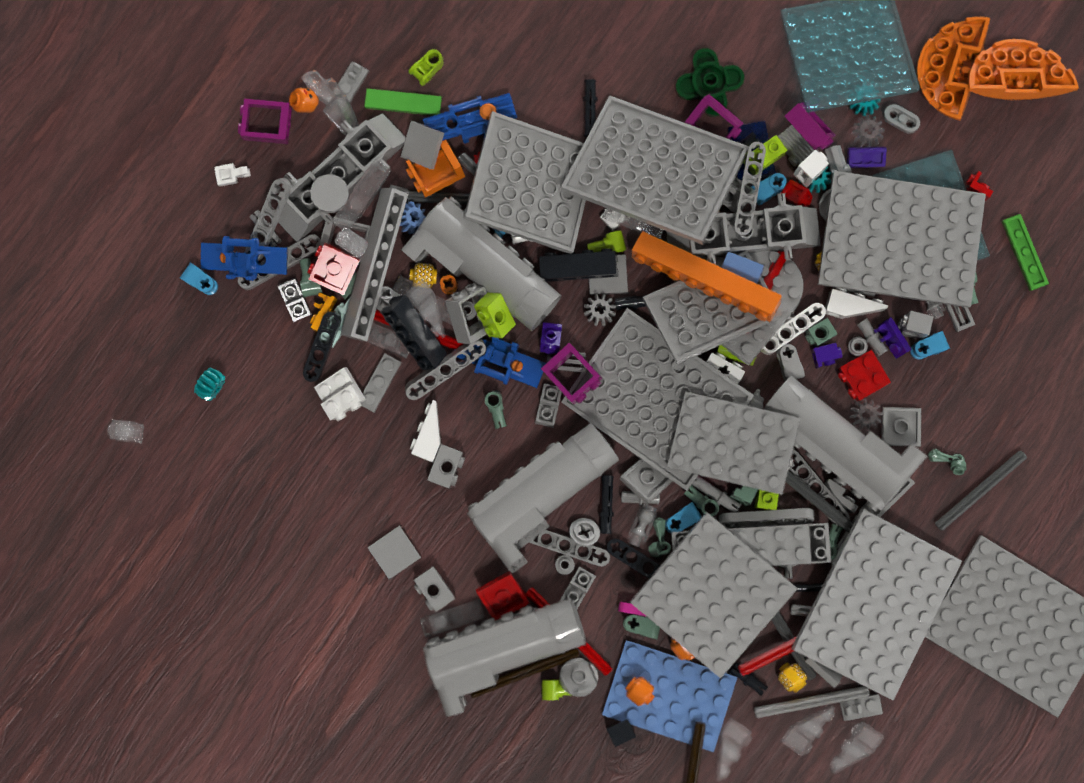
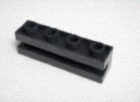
[539,249,619,282]
[380,295,447,370]

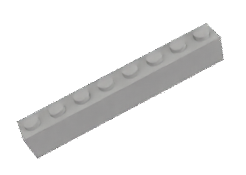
[340,188,408,341]

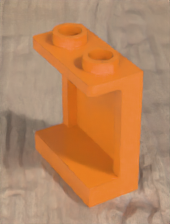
[406,140,465,198]

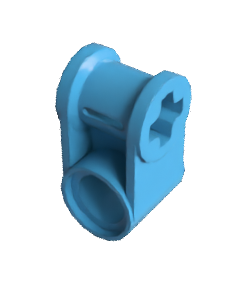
[751,173,787,205]
[180,262,218,295]
[910,331,950,360]
[665,502,702,534]

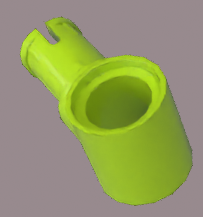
[587,231,626,253]
[542,679,570,700]

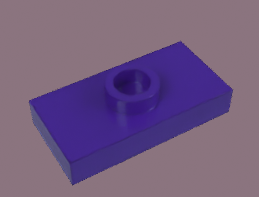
[847,147,887,168]

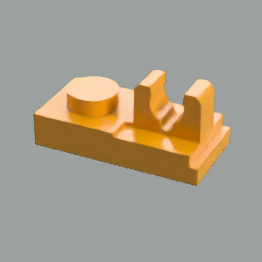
[310,293,337,332]

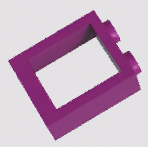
[684,94,744,140]
[238,99,292,144]
[784,102,836,150]
[541,343,603,404]

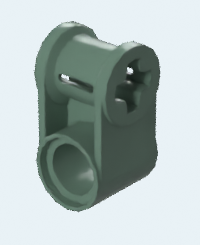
[623,615,660,640]

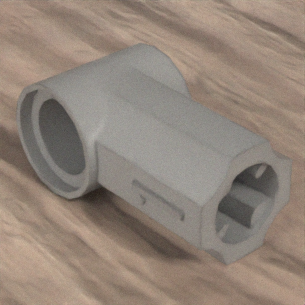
[824,145,852,183]

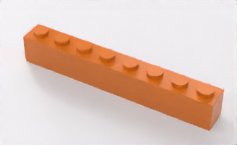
[632,231,782,322]

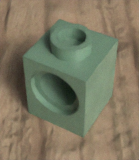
[805,318,837,348]

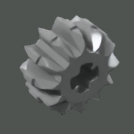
[584,294,616,326]

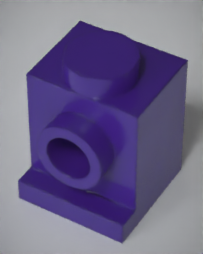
[540,322,562,354]
[811,343,842,369]

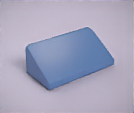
[722,252,764,284]

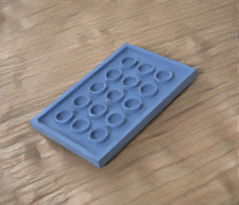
[602,640,737,752]

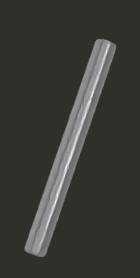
[754,686,869,718]

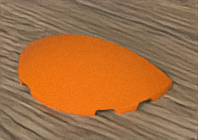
[917,17,990,121]
[968,39,1079,100]

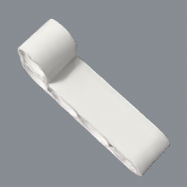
[761,303,826,355]

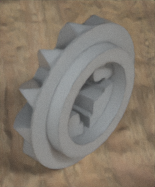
[569,518,600,547]

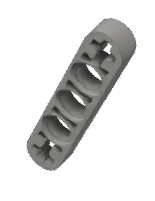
[734,142,766,236]
[245,178,292,261]
[238,235,321,290]
[405,338,486,400]
[789,450,850,527]
[718,508,814,529]
[529,530,610,566]

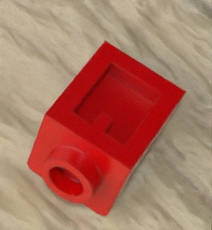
[965,171,993,202]
[781,179,813,207]

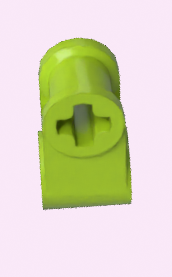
[408,49,444,86]

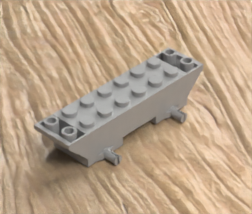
[276,113,406,242]
[666,193,821,265]
[671,523,831,579]

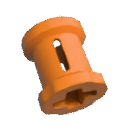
[440,275,458,295]

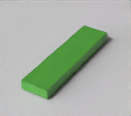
[365,89,442,116]
[1001,214,1049,291]

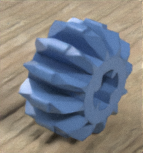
[400,201,426,234]

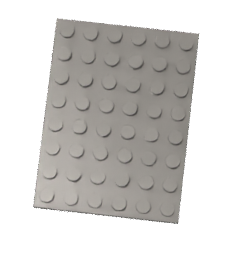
[561,95,749,244]
[817,171,986,308]
[561,308,754,491]
[791,508,962,700]
[925,535,1084,717]

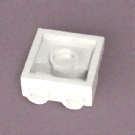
[314,367,366,421]

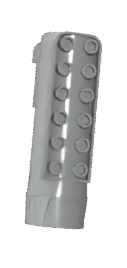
[401,197,562,331]
[763,376,927,511]
[467,423,619,573]
[423,598,586,717]

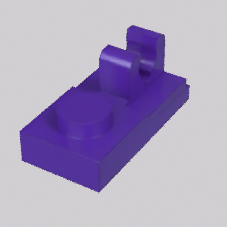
[874,317,912,359]

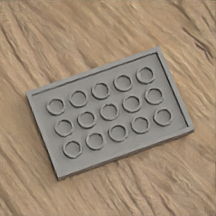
[643,251,782,364]
[667,392,800,495]

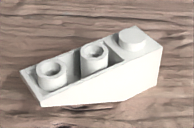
[825,288,888,319]
[410,400,441,463]

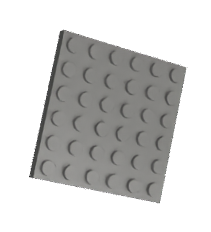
[463,111,586,254]
[630,512,797,678]

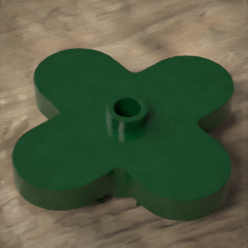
[675,48,745,117]

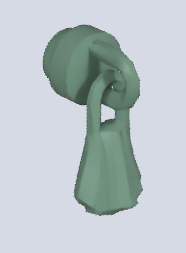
[928,448,966,475]
[649,517,671,558]

